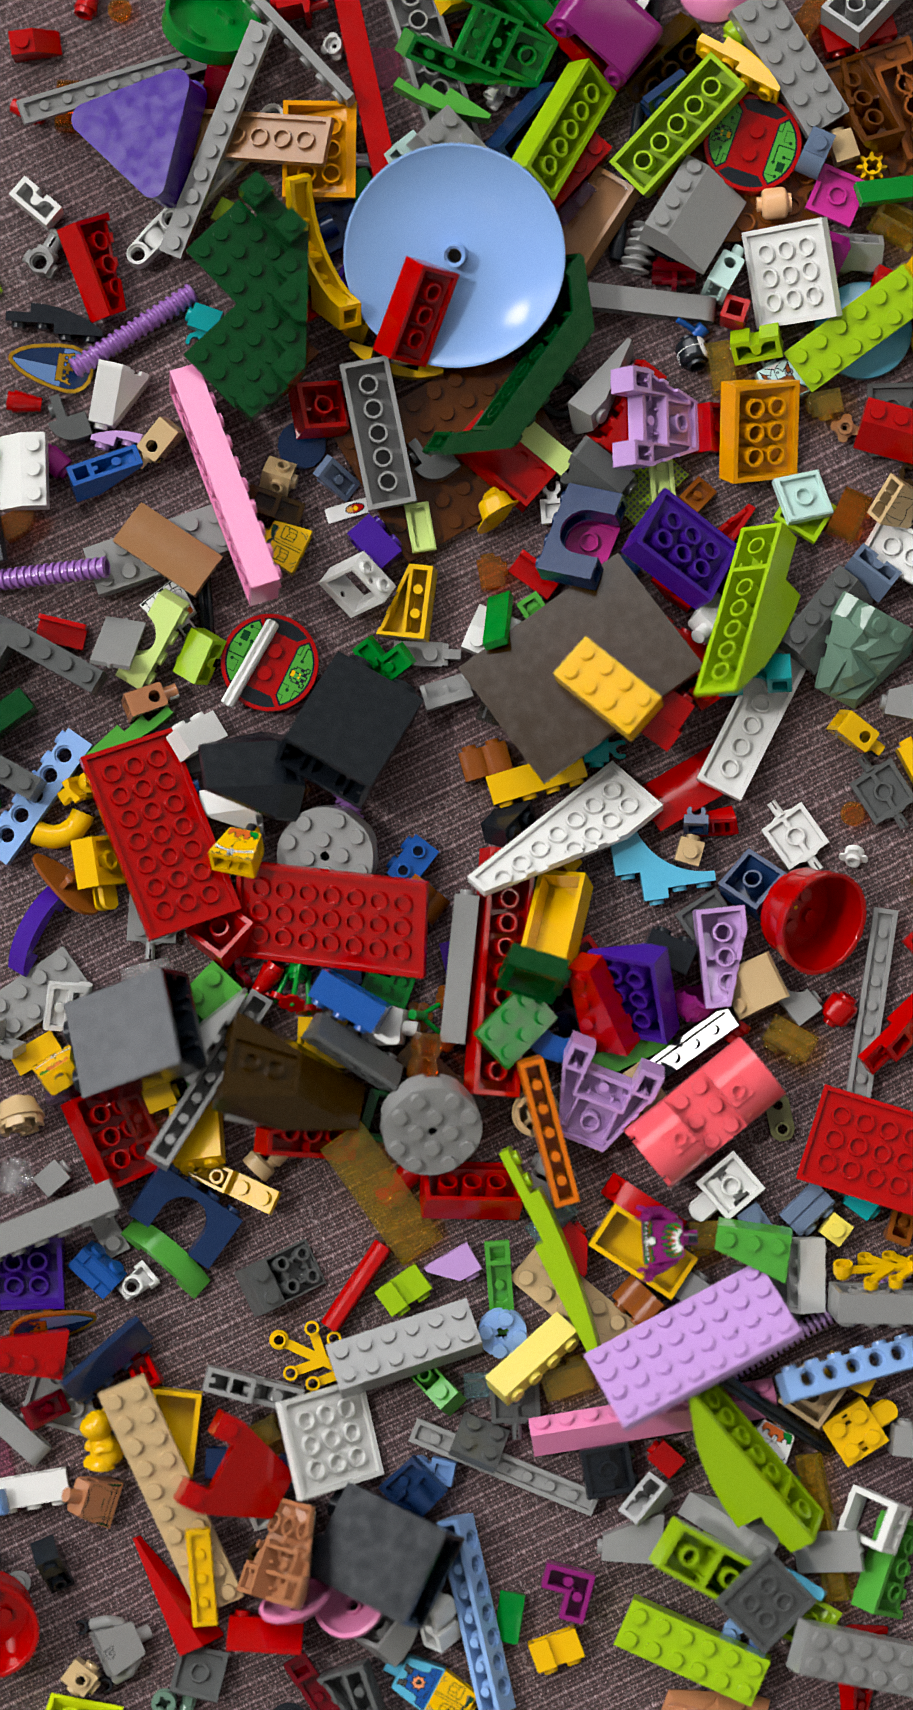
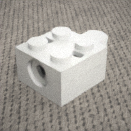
[688,1150,766,1222]

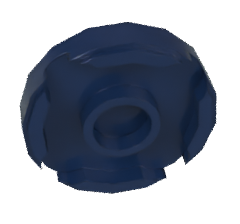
[278,423,326,470]

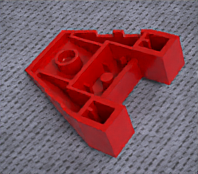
[173,1408,292,1519]

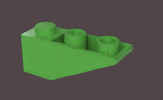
[410,1368,467,1416]

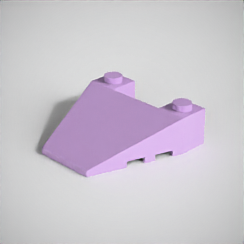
[610,365,699,470]
[559,1030,665,1152]

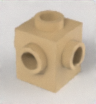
[259,456,299,497]
[60,1656,102,1698]

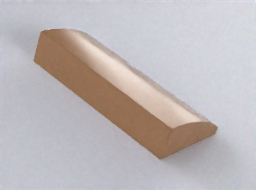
[561,166,641,276]
[113,502,223,598]

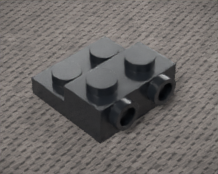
[578,1441,639,1500]

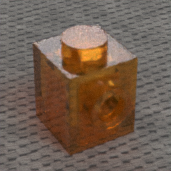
[476,553,508,592]

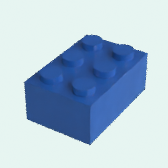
[308,968,393,1034]

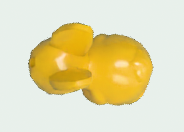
[79,1408,125,1472]

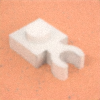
[540,481,560,525]

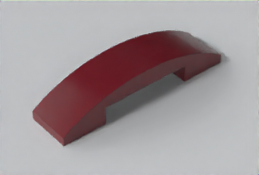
[283,1651,341,1710]

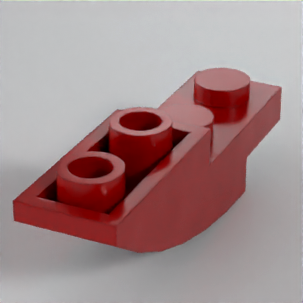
[857,993,913,1075]

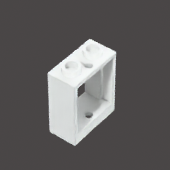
[318,551,396,618]
[837,1484,912,1555]

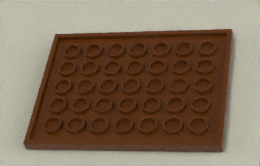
[334,353,566,564]

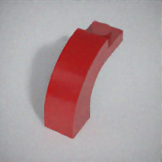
[600,1172,688,1228]

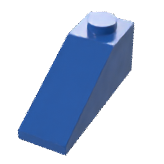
[66,444,144,502]

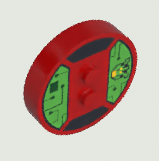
[703,95,802,196]
[221,614,319,713]

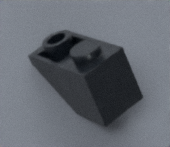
[481,800,536,848]
[30,1534,75,1593]

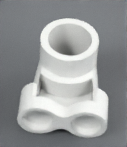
[483,84,520,111]
[117,1260,160,1302]

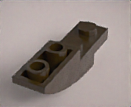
[206,483,306,527]

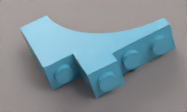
[610,832,716,906]

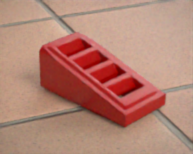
[693,805,739,837]

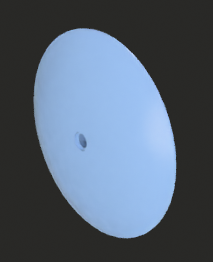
[344,143,565,368]

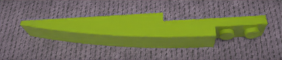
[499,1145,601,1352]

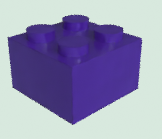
[347,514,403,572]

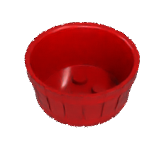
[761,868,867,975]
[0,1571,39,1678]

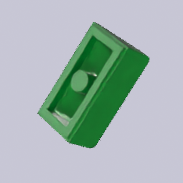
[496,1590,525,1645]

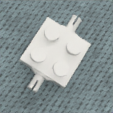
[760,799,829,870]

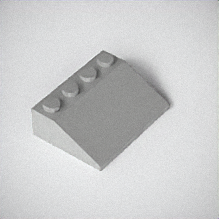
[639,154,747,275]

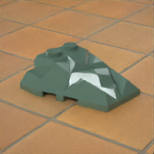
[814,591,913,709]

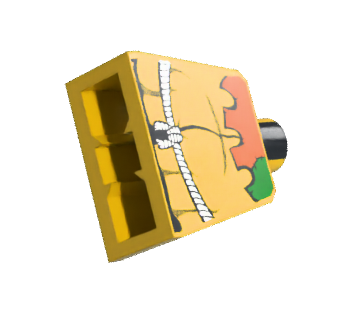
[826,709,885,757]
[208,823,264,879]
[31,1044,76,1096]

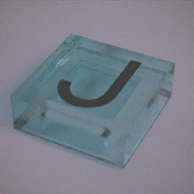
[463,1371,489,1398]

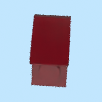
[20,1388,71,1431]

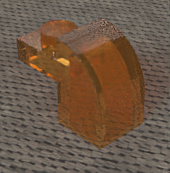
[1,510,36,544]

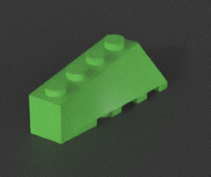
[851,1510,913,1620]

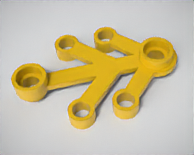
[833,1250,913,1291]
[269,1320,342,1391]

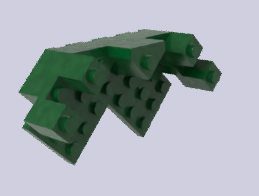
[183,171,309,423]

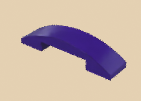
[8,886,66,977]

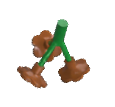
[406,985,457,1053]

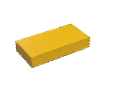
[12,1030,62,1076]

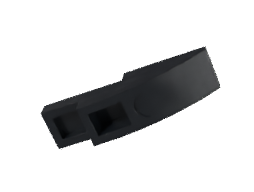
[5,303,105,344]

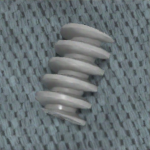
[619,220,655,275]

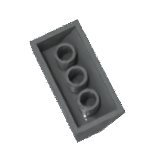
[778,565,874,676]
[301,1011,403,1091]

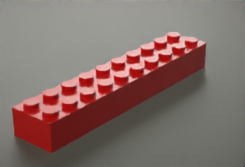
[463,846,534,1098]

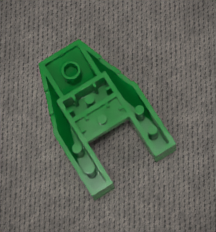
[394,0,559,88]

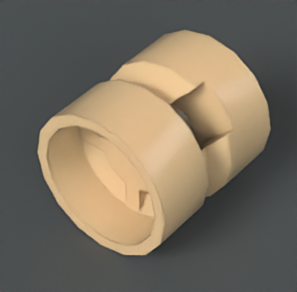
[243,1150,289,1182]

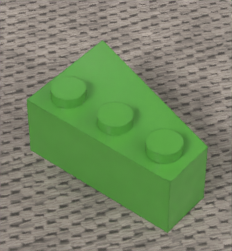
[714,1217,793,1283]

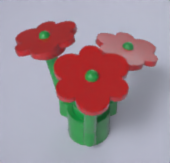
[264,963,323,1016]

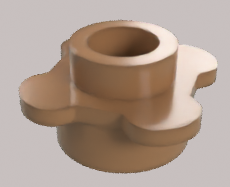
[830,414,858,443]

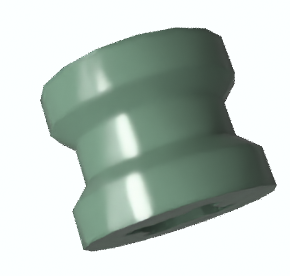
[151,1688,177,1710]

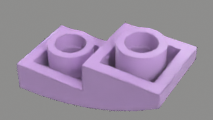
[90,431,144,451]

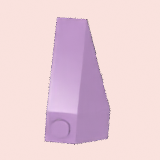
[692,905,747,1009]

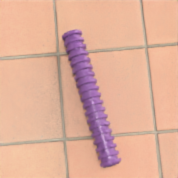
[69,284,198,378]
[0,556,111,591]

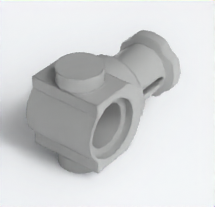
[22,227,62,279]

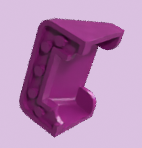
[546,0,663,90]

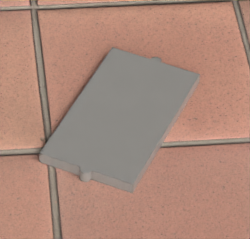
[90,616,146,670]
[792,1530,865,1573]

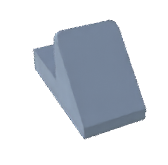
[313,454,361,502]

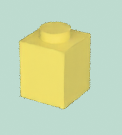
[817,1212,854,1247]

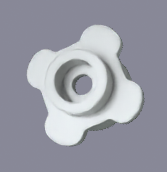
[321,32,344,61]
[839,845,868,868]

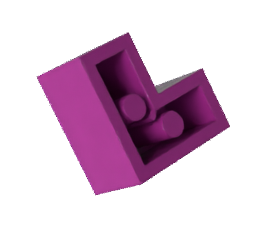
[540,1559,596,1625]

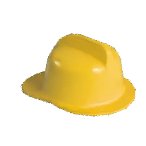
[477,487,519,534]

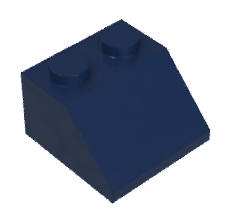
[718,848,786,922]

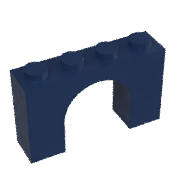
[535,483,628,591]
[127,1163,243,1269]

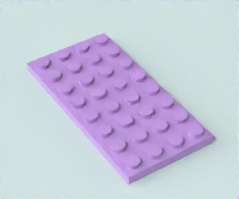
[583,1266,803,1432]

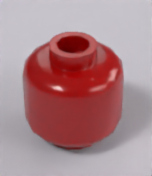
[821,991,858,1028]

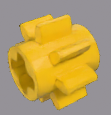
[855,151,887,180]

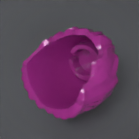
[675,984,717,1023]

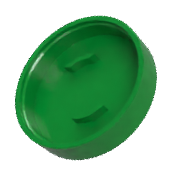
[161,0,261,65]

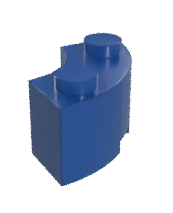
[530,1029,570,1063]

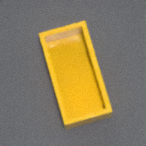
[553,636,664,742]
[522,871,593,967]
[588,1203,698,1300]
[152,1386,204,1479]

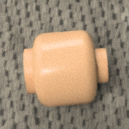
[756,187,792,220]

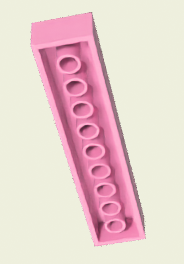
[169,364,282,607]

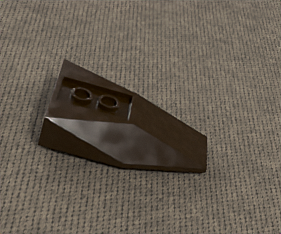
[212,1011,365,1131]

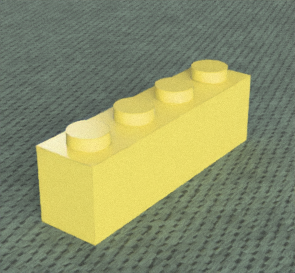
[485,1312,580,1406]

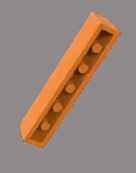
[516,1055,580,1208]

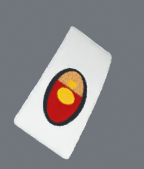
[325,498,368,524]

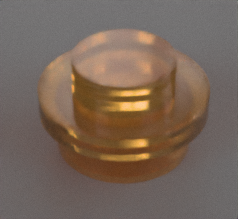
[108,0,132,23]
[840,801,865,826]

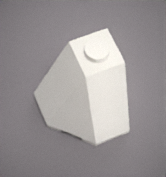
[88,359,151,431]
[199,790,265,834]

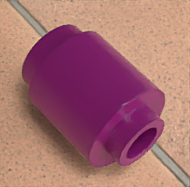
[48,443,73,479]

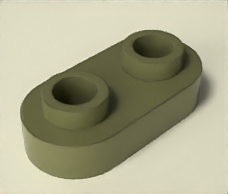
[765,1096,795,1141]

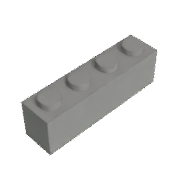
[838,233,884,274]

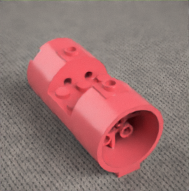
[623,1037,786,1189]

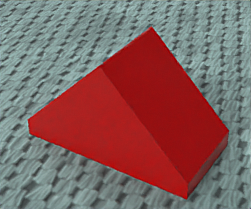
[128,1351,164,1389]

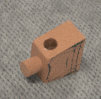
[62,1476,123,1529]

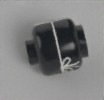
[675,334,710,372]

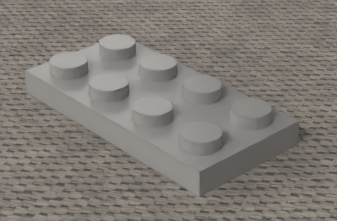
[0,946,89,1039]

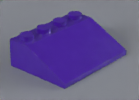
[621,488,737,610]
[588,943,680,1044]
[0,1234,65,1310]

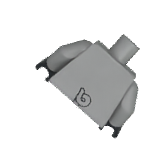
[75,1615,153,1692]

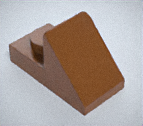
[678,476,717,514]
[883,1210,913,1248]

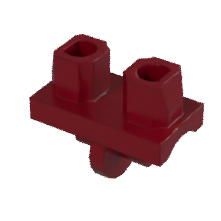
[651,256,697,292]

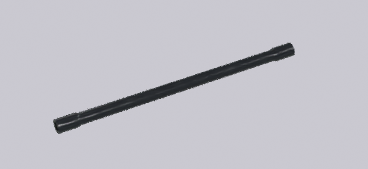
[609,0,663,262]

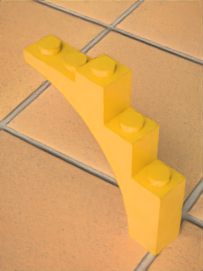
[285,173,361,330]

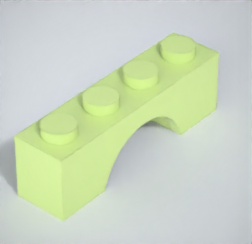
[115,588,190,689]

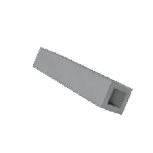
[440,889,480,1044]

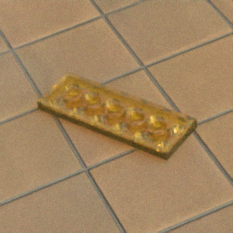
[320,1121,443,1266]

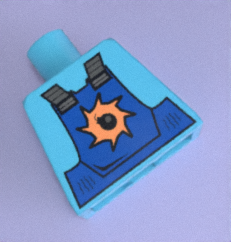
[383,1653,446,1710]

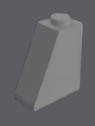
[879,684,913,721]
[597,1512,664,1564]

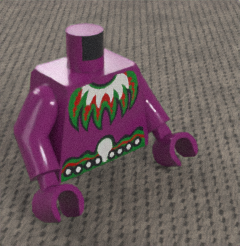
[635,1205,698,1283]

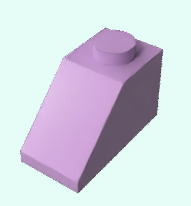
[424,1242,482,1282]

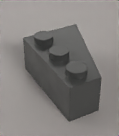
[317,1657,387,1710]

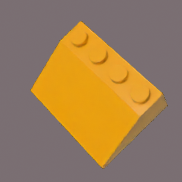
[282,100,357,204]
[719,380,800,484]

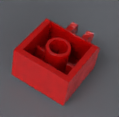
[288,380,350,439]

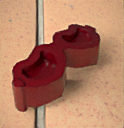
[230,957,254,989]

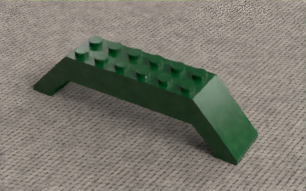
[422,253,595,455]

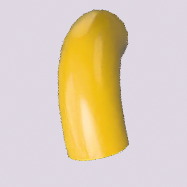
[30,808,95,849]

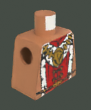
[121,682,180,723]

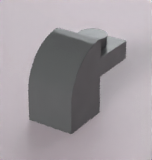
[48,394,93,444]
[407,438,461,482]

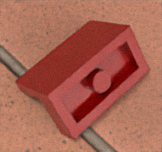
[690,402,721,454]
[508,549,560,600]
[36,613,89,651]

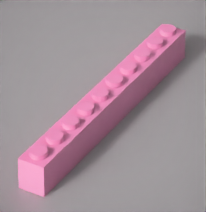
[528,1378,777,1457]

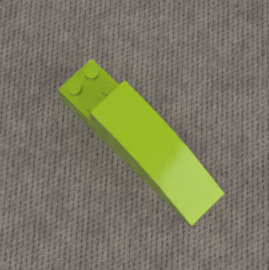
[694,522,801,697]
[689,1383,824,1553]
[648,1516,843,1642]

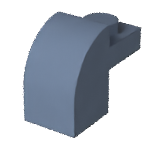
[794,125,836,180]

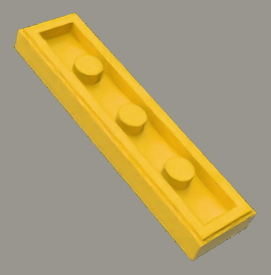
[185,1527,219,1627]

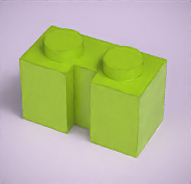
[730,322,783,366]
[173,627,227,685]
[375,1263,432,1317]

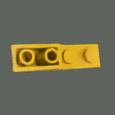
[695,33,780,104]
[181,1164,282,1215]

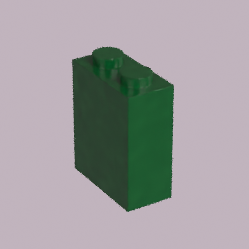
[0,688,39,740]

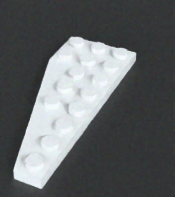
[467,761,663,897]

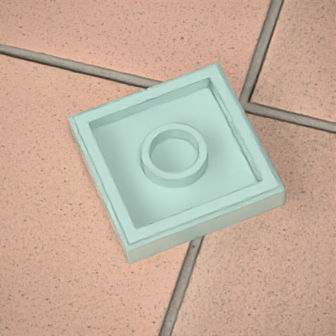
[771,470,834,526]

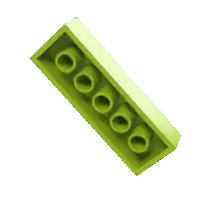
[609,52,750,199]
[512,58,617,201]
[783,263,913,392]
[613,1594,771,1707]

